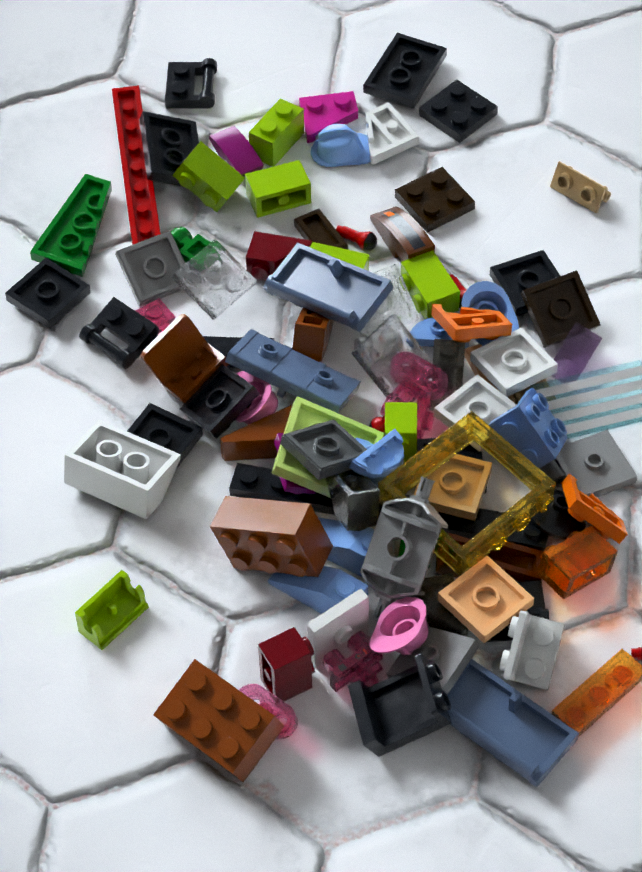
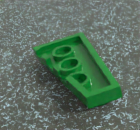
[30,173,112,277]

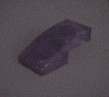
[551,322,602,384]

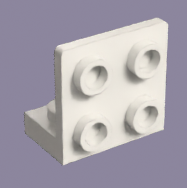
[499,610,565,690]

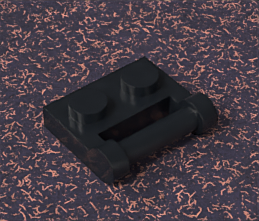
[165,58,218,109]
[79,297,160,369]

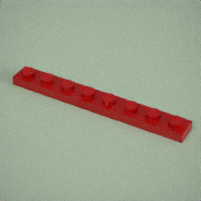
[112,85,161,245]

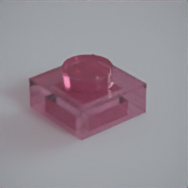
[135,298,176,334]
[416,396,434,439]

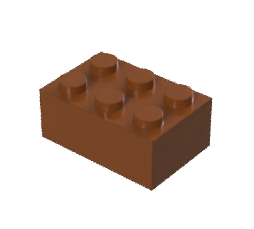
[209,496,333,577]
[153,659,285,783]

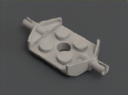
[360,477,448,619]

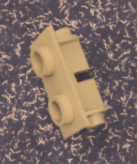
[550,161,611,213]

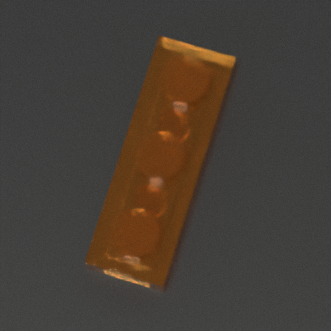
[551,649,642,737]

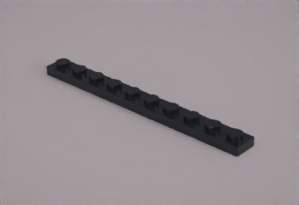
[229,463,549,555]

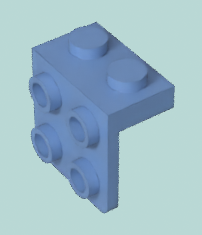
[488,388,567,477]

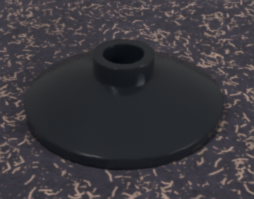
[525,488,587,540]

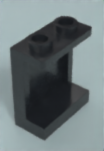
[348,653,452,757]

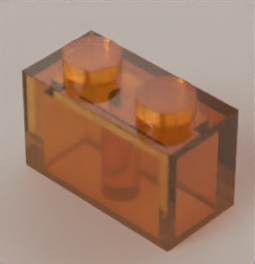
[537,526,618,600]

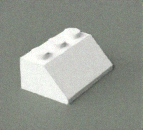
[64,419,181,519]

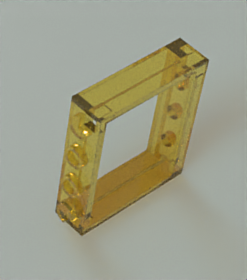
[377,411,556,576]

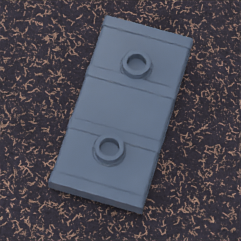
[263,242,393,332]
[225,329,361,414]
[447,659,579,788]

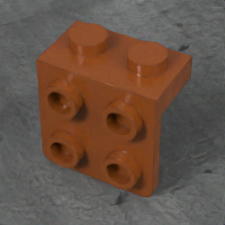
[141,314,229,404]

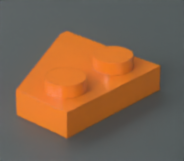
[431,304,512,343]
[561,474,628,544]

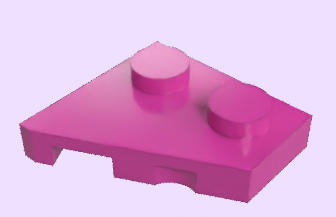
[299,91,358,143]

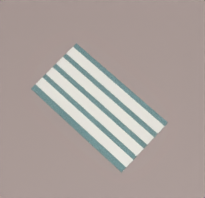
[530,360,642,439]

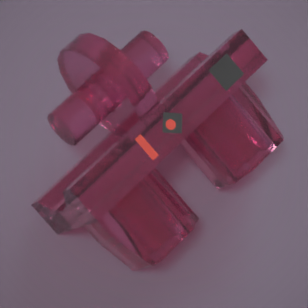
[323,630,383,692]

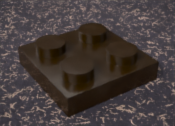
[395,166,475,233]
[520,270,601,348]

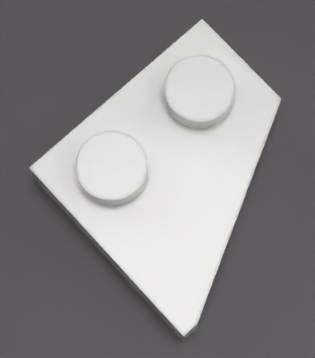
[365,102,419,165]

